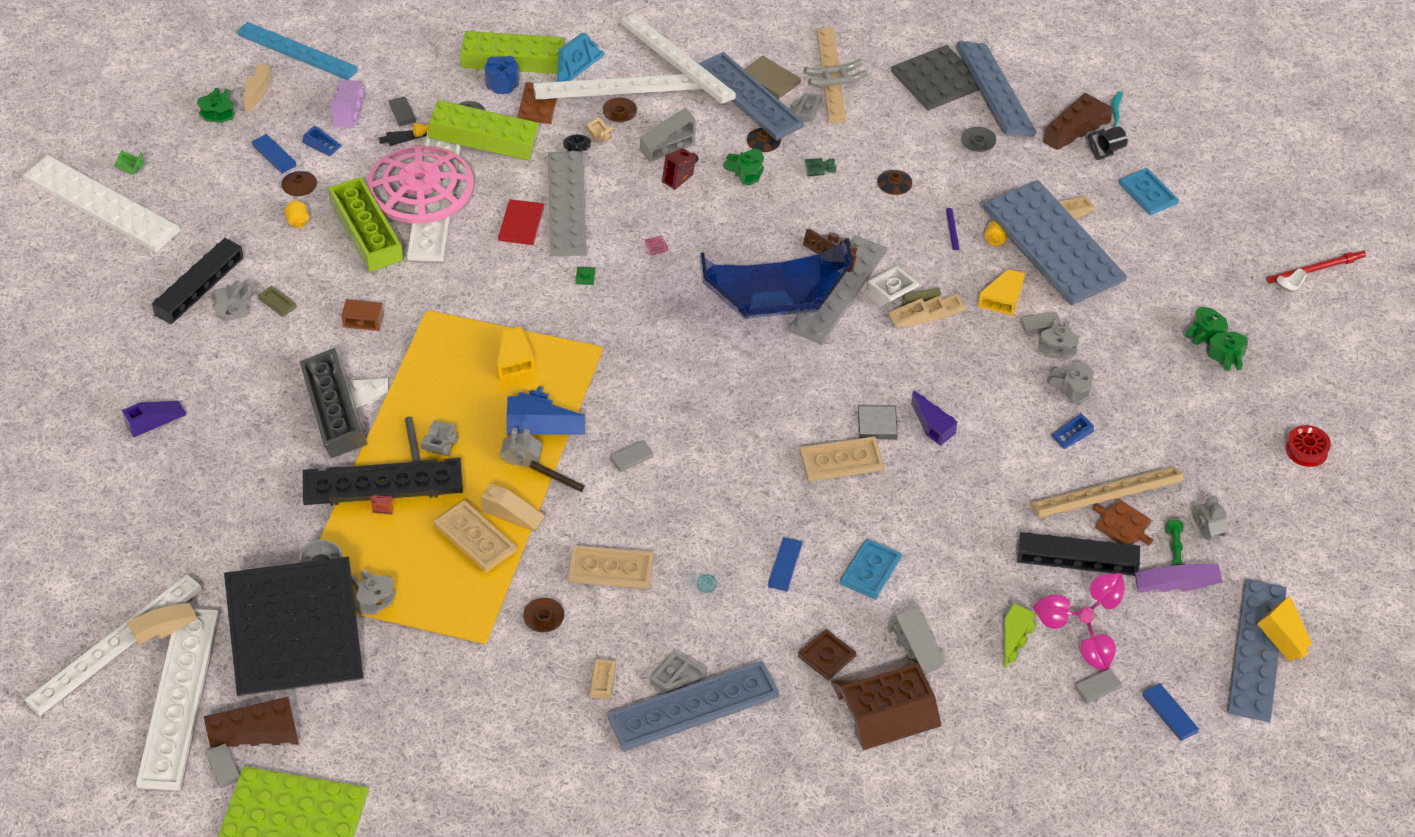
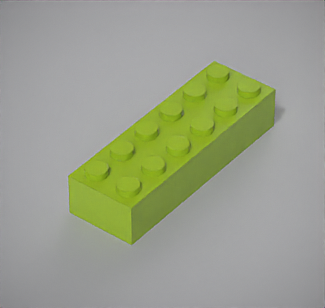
[460,31,565,74]
[428,100,539,161]
[328,177,403,272]

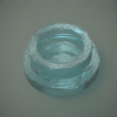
[697,574,717,593]

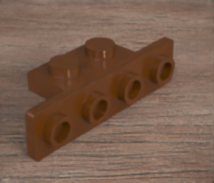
[803,229,857,272]

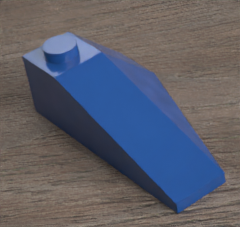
[506,396,585,435]

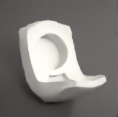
[1276,268,1307,291]

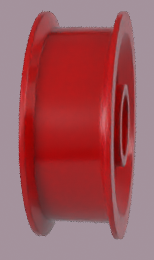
[1285,425,1331,467]

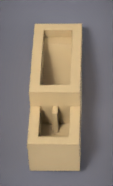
[243,65,272,112]
[127,603,198,645]

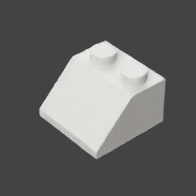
[868,266,919,307]

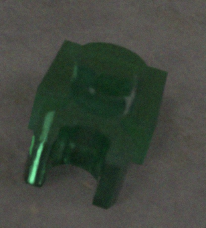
[805,158,837,177]

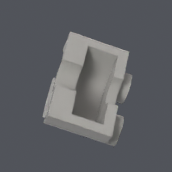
[420,420,458,456]

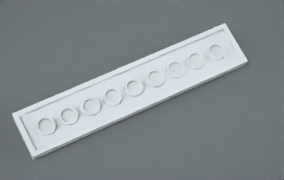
[407,131,461,262]
[23,155,180,252]
[136,609,219,790]

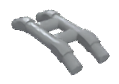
[803,59,868,88]

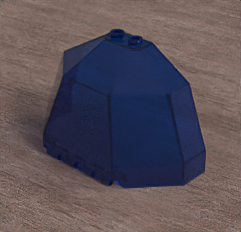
[699,238,852,319]

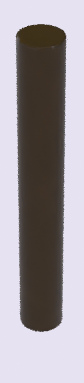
[529,460,585,492]

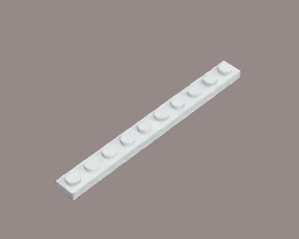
[621,14,736,104]
[533,74,702,99]
[25,574,202,716]

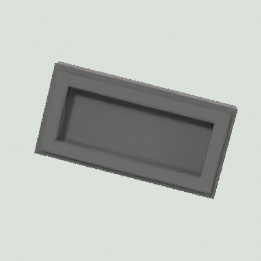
[389,96,416,127]

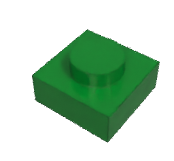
[575,267,596,285]

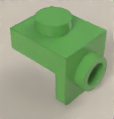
[114,150,144,175]

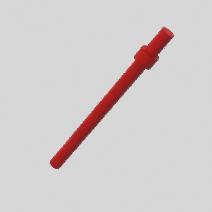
[1266,250,1366,284]

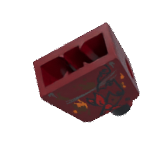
[662,148,699,190]

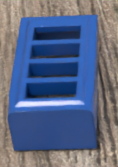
[302,125,341,156]
[1052,413,1094,449]

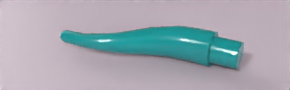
[1111,91,1123,127]

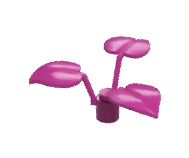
[1033,573,1125,671]

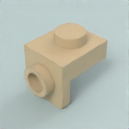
[585,117,614,143]

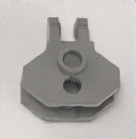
[210,281,252,320]
[1039,319,1079,359]
[1049,363,1094,404]
[500,428,543,467]
[1192,495,1229,541]
[352,569,396,614]

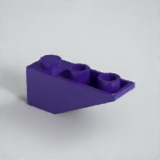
[911,391,958,446]
[122,401,187,438]

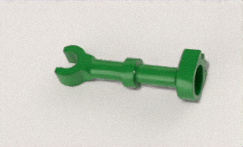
[1165,520,1185,566]

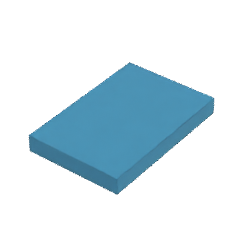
[1119,168,1179,216]
[840,538,902,600]

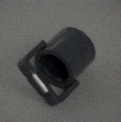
[1087,126,1128,160]

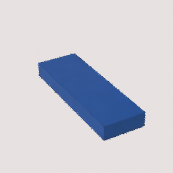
[252,134,296,174]
[768,537,803,592]
[1142,683,1199,741]

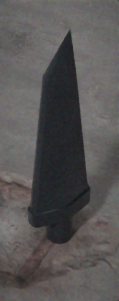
[378,130,427,146]

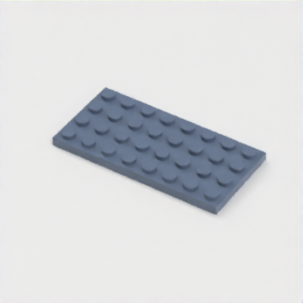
[982,180,1127,306]

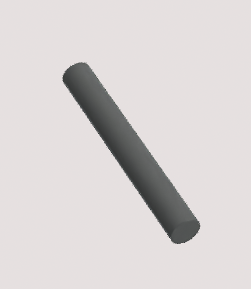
[405,417,420,462]

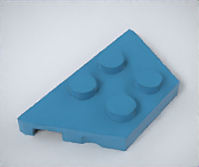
[557,32,605,82]

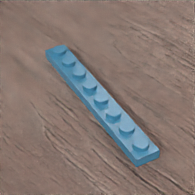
[237,22,358,80]

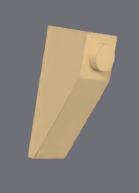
[481,483,545,532]

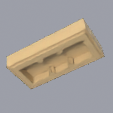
[589,659,616,699]

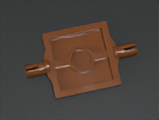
[1093,499,1154,546]

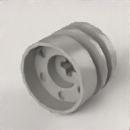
[299,539,343,563]

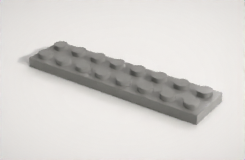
[548,151,587,257]
[789,235,887,345]

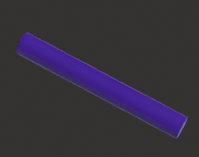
[946,208,959,250]

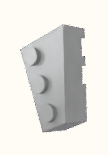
[640,108,696,162]
[887,607,944,674]

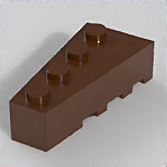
[1043,93,1113,150]
[204,697,299,747]

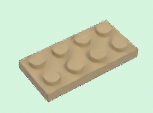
[800,436,884,482]
[434,500,516,573]
[568,545,653,589]

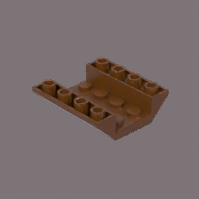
[831,659,942,751]

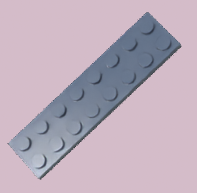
[956,41,1037,137]
[698,52,804,140]
[1228,579,1287,722]
[607,661,779,752]

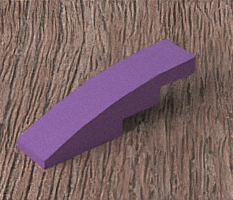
[1135,564,1223,593]

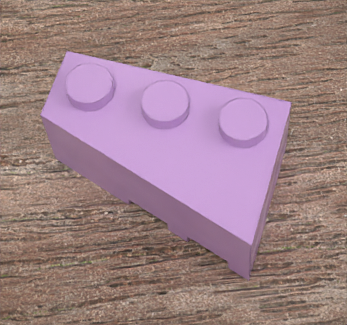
[330,80,364,128]

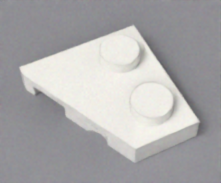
[350,378,389,408]

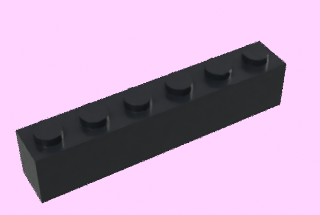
[152,238,244,325]
[1017,532,1140,576]

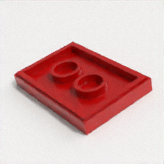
[498,199,544,245]

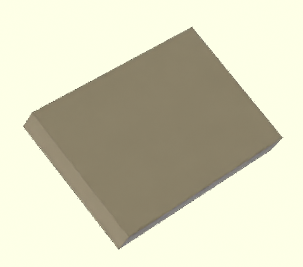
[744,55,801,99]

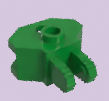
[197,88,235,123]
[722,149,764,186]
[1184,307,1228,345]
[1207,332,1248,371]

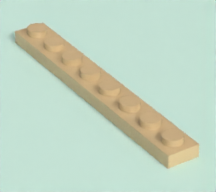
[817,27,846,123]
[1031,466,1183,518]

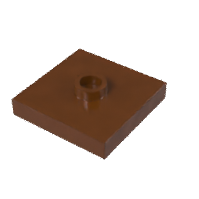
[798,629,857,681]

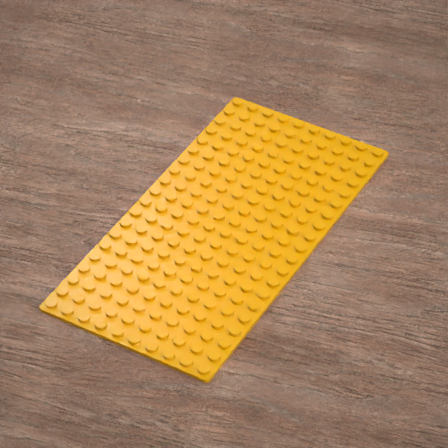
[320,310,603,644]

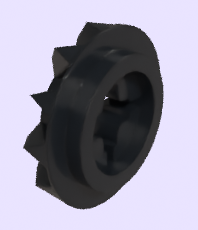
[563,134,591,152]

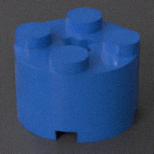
[484,56,519,94]

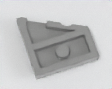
[790,93,822,122]
[650,651,707,693]

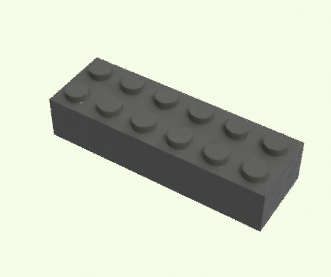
[299,348,367,458]

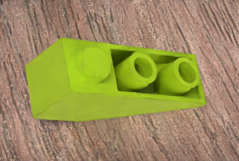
[1003,603,1037,668]

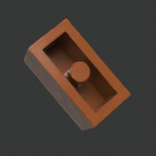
[341,299,384,331]

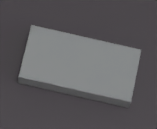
[1020,312,1062,335]
[610,440,653,472]
[1075,669,1122,704]
[205,743,240,788]

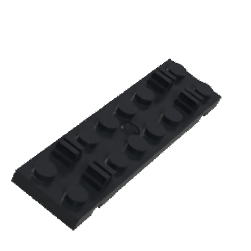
[302,457,463,506]

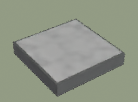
[858,406,898,440]

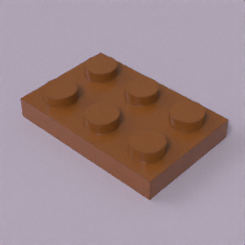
[517,82,557,124]

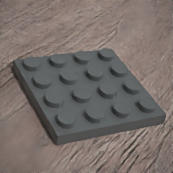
[891,45,980,111]

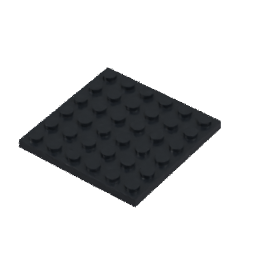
[224,556,364,696]

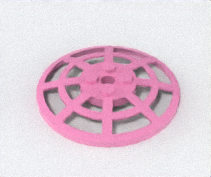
[367,146,474,223]

